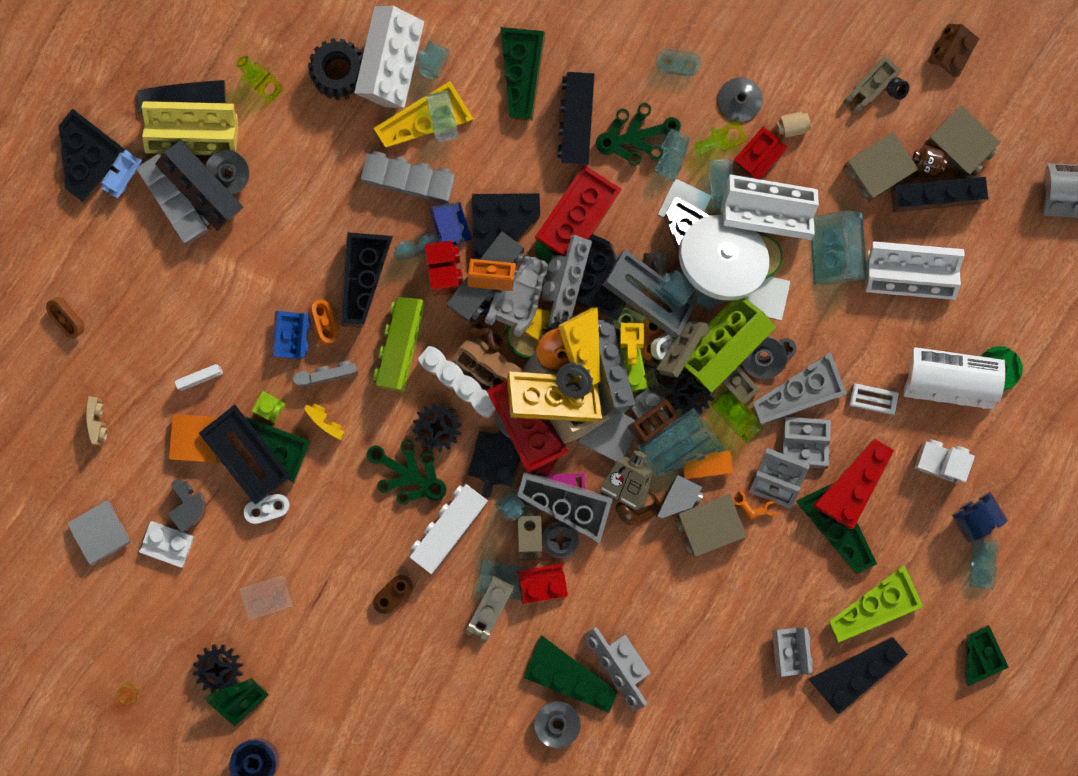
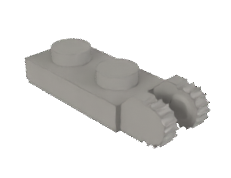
[293,361,359,387]

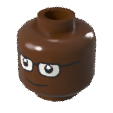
[912,145,947,178]

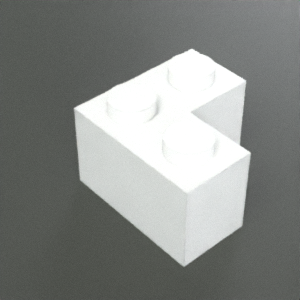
[914,439,975,484]

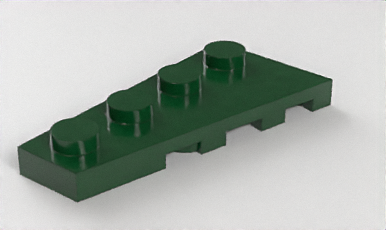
[500,27,545,121]
[795,483,877,574]
[524,635,618,713]

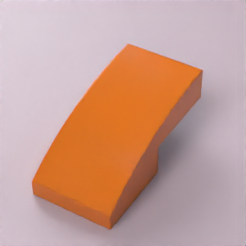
[682,450,734,479]

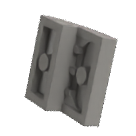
[578,413,641,462]
[782,417,831,469]
[749,448,810,509]
[68,500,131,566]

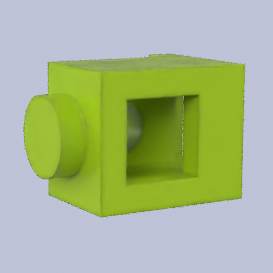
[252,391,286,424]

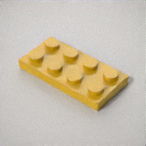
[507,372,602,422]

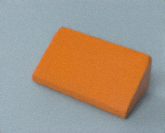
[467,259,516,291]

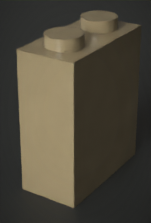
[926,105,1001,178]
[845,132,918,202]
[675,494,747,557]

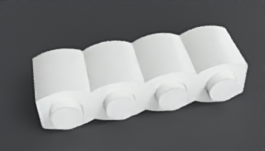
[418,346,496,419]

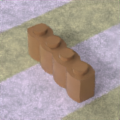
[453,335,524,388]

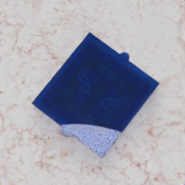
[429,202,472,245]

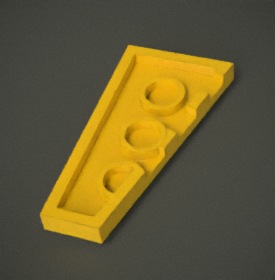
[373,81,474,148]

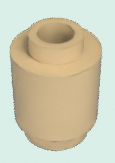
[776,112,811,138]

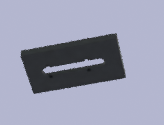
[199,405,292,505]

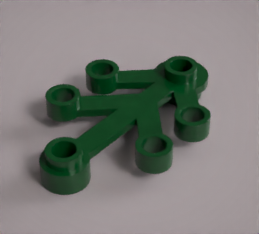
[595,103,681,166]
[367,440,447,505]

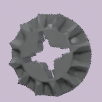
[556,362,593,398]
[542,521,579,558]

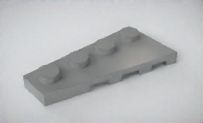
[752,352,847,425]

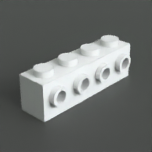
[409,484,488,574]

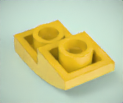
[304,403,346,441]

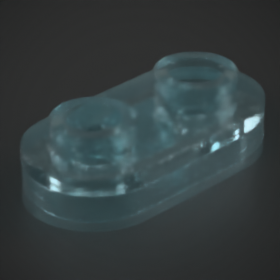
[656,49,701,76]

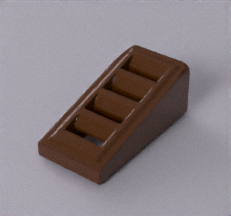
[627,399,680,445]

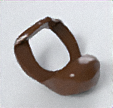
[469,314,509,351]
[615,488,660,525]

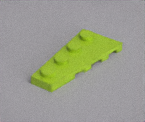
[829,565,923,643]

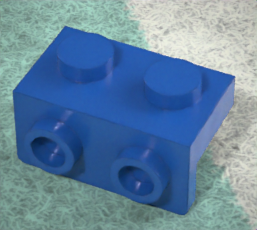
[271,311,310,359]

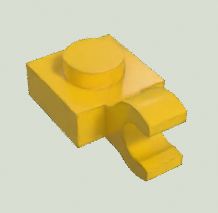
[621,323,644,365]

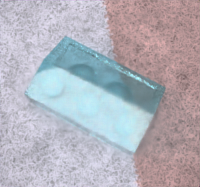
[811,210,867,285]

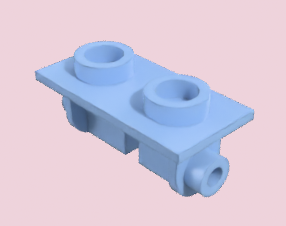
[100,150,142,198]

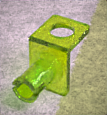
[236,56,284,104]
[694,121,747,156]

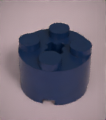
[952,492,1008,543]
[229,738,280,776]

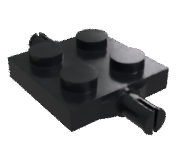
[467,430,520,498]

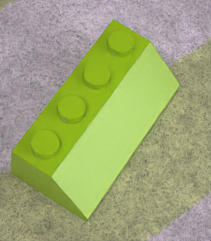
[373,297,425,393]
[684,298,776,393]

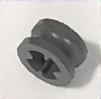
[779,338,796,359]

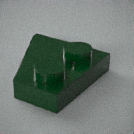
[966,625,1009,686]
[205,678,269,726]

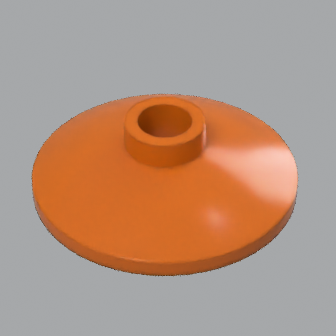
[536,328,570,370]

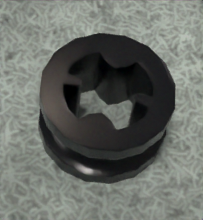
[886,77,910,100]

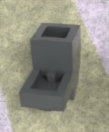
[168,479,206,533]

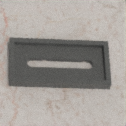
[603,249,696,339]

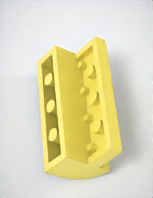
[142,101,238,155]

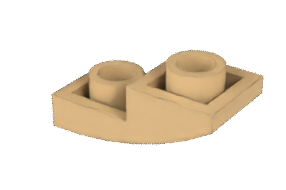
[86,396,108,446]

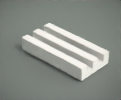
[175,364,223,391]
[849,383,899,415]

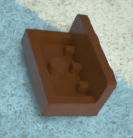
[928,24,979,77]

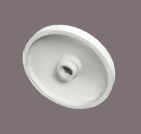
[679,215,769,301]

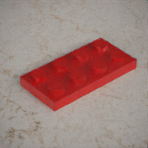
[534,165,622,256]

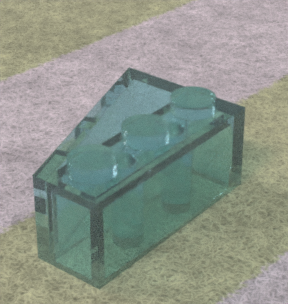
[638,408,725,476]

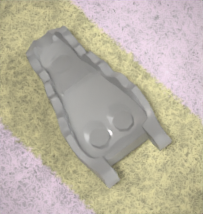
[485,256,548,337]

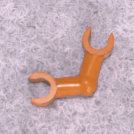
[732,491,778,520]

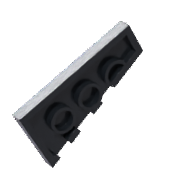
[807,637,908,715]

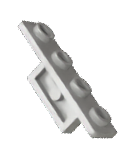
[541,235,592,323]
[583,627,651,711]

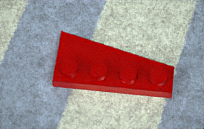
[487,380,569,473]
[812,439,894,530]

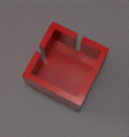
[425,240,463,296]

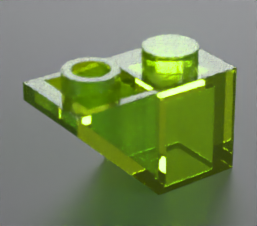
[711,390,763,443]

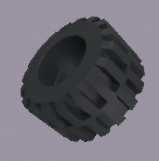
[308,38,363,100]

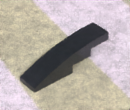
[137,80,226,113]

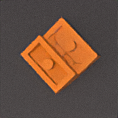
[169,414,219,463]

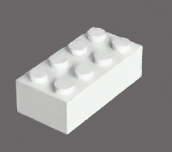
[354,6,424,108]

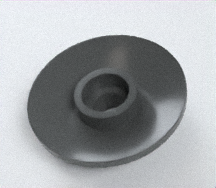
[718,78,763,122]
[205,150,249,195]
[742,336,787,379]
[534,701,581,748]

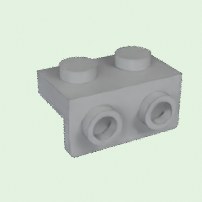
[772,627,813,677]

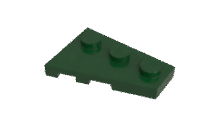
[238,417,311,484]

